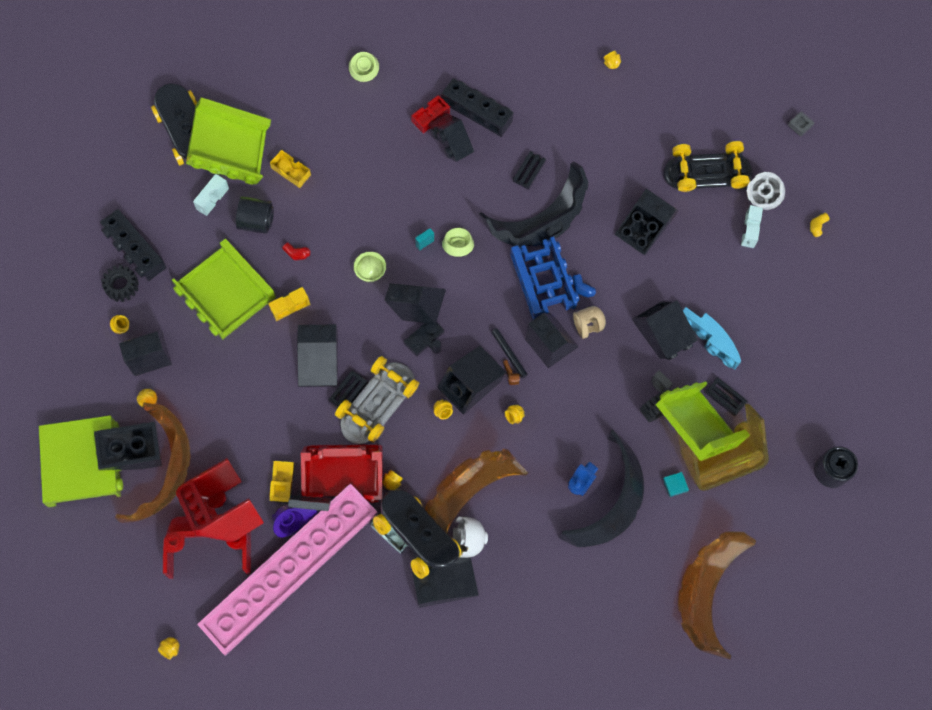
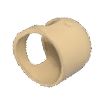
[573,306,606,339]

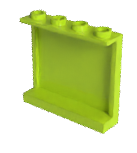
[186,97,271,185]
[172,238,276,340]
[656,381,750,461]
[39,416,123,507]

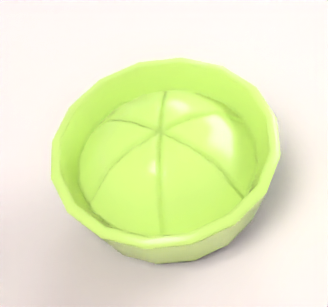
[349,52,379,82]
[442,228,474,257]
[354,252,386,282]

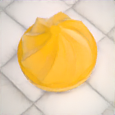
[603,51,621,69]
[110,315,129,334]
[137,389,157,408]
[434,399,453,419]
[505,405,525,424]
[383,469,403,490]
[158,637,180,660]

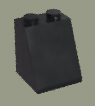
[384,283,446,324]
[632,300,698,360]
[525,313,578,368]
[119,330,172,376]
[437,346,506,415]

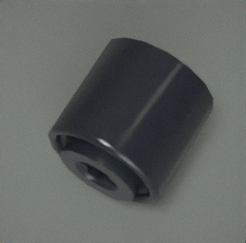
[236,196,274,234]
[814,446,859,488]

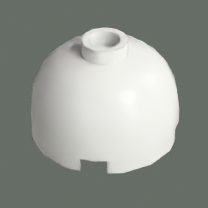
[747,172,785,210]
[453,517,488,558]

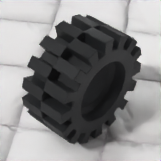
[101,265,139,302]
[640,390,667,422]

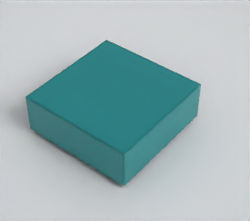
[415,228,434,251]
[663,472,689,497]

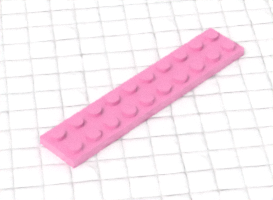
[197,484,378,656]

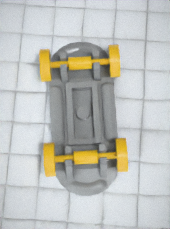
[335,356,419,444]

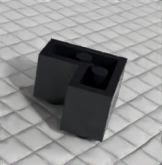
[429,114,475,162]

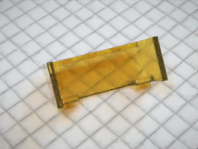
[678,403,769,491]

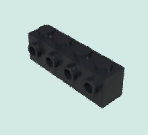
[441,78,514,137]
[100,209,166,282]

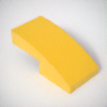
[269,461,294,502]

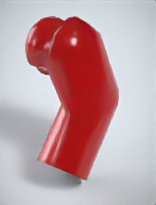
[282,242,311,260]

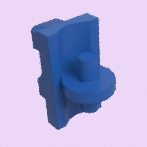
[568,462,598,496]

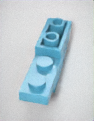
[683,307,741,370]

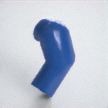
[572,274,596,298]

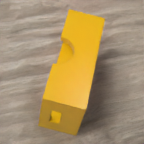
[270,150,311,188]
[268,287,310,321]

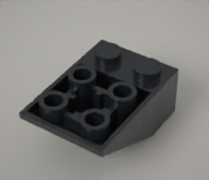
[614,189,679,255]

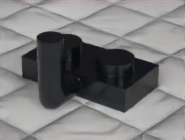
[404,322,444,357]

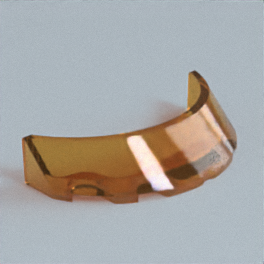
[115,402,191,523]
[425,449,529,533]
[678,531,756,660]

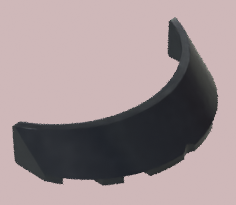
[479,161,589,247]
[559,430,644,547]

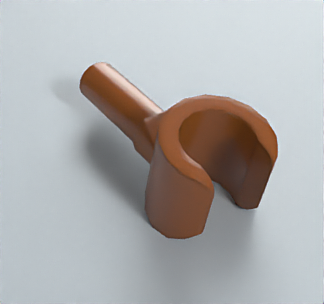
[503,360,520,385]

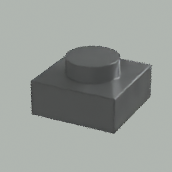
[788,111,814,137]
[651,371,673,392]

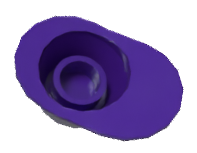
[272,505,318,538]

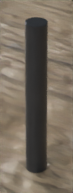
[491,328,528,379]

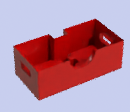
[411,95,450,134]

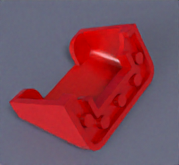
[301,444,383,503]

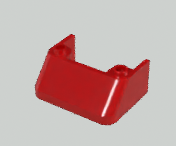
[176,458,264,542]
[163,515,251,579]

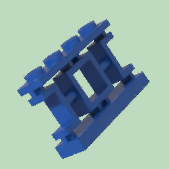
[510,236,579,320]

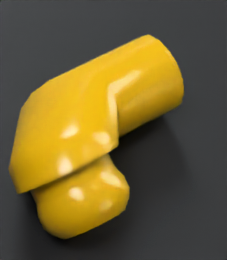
[810,213,830,237]

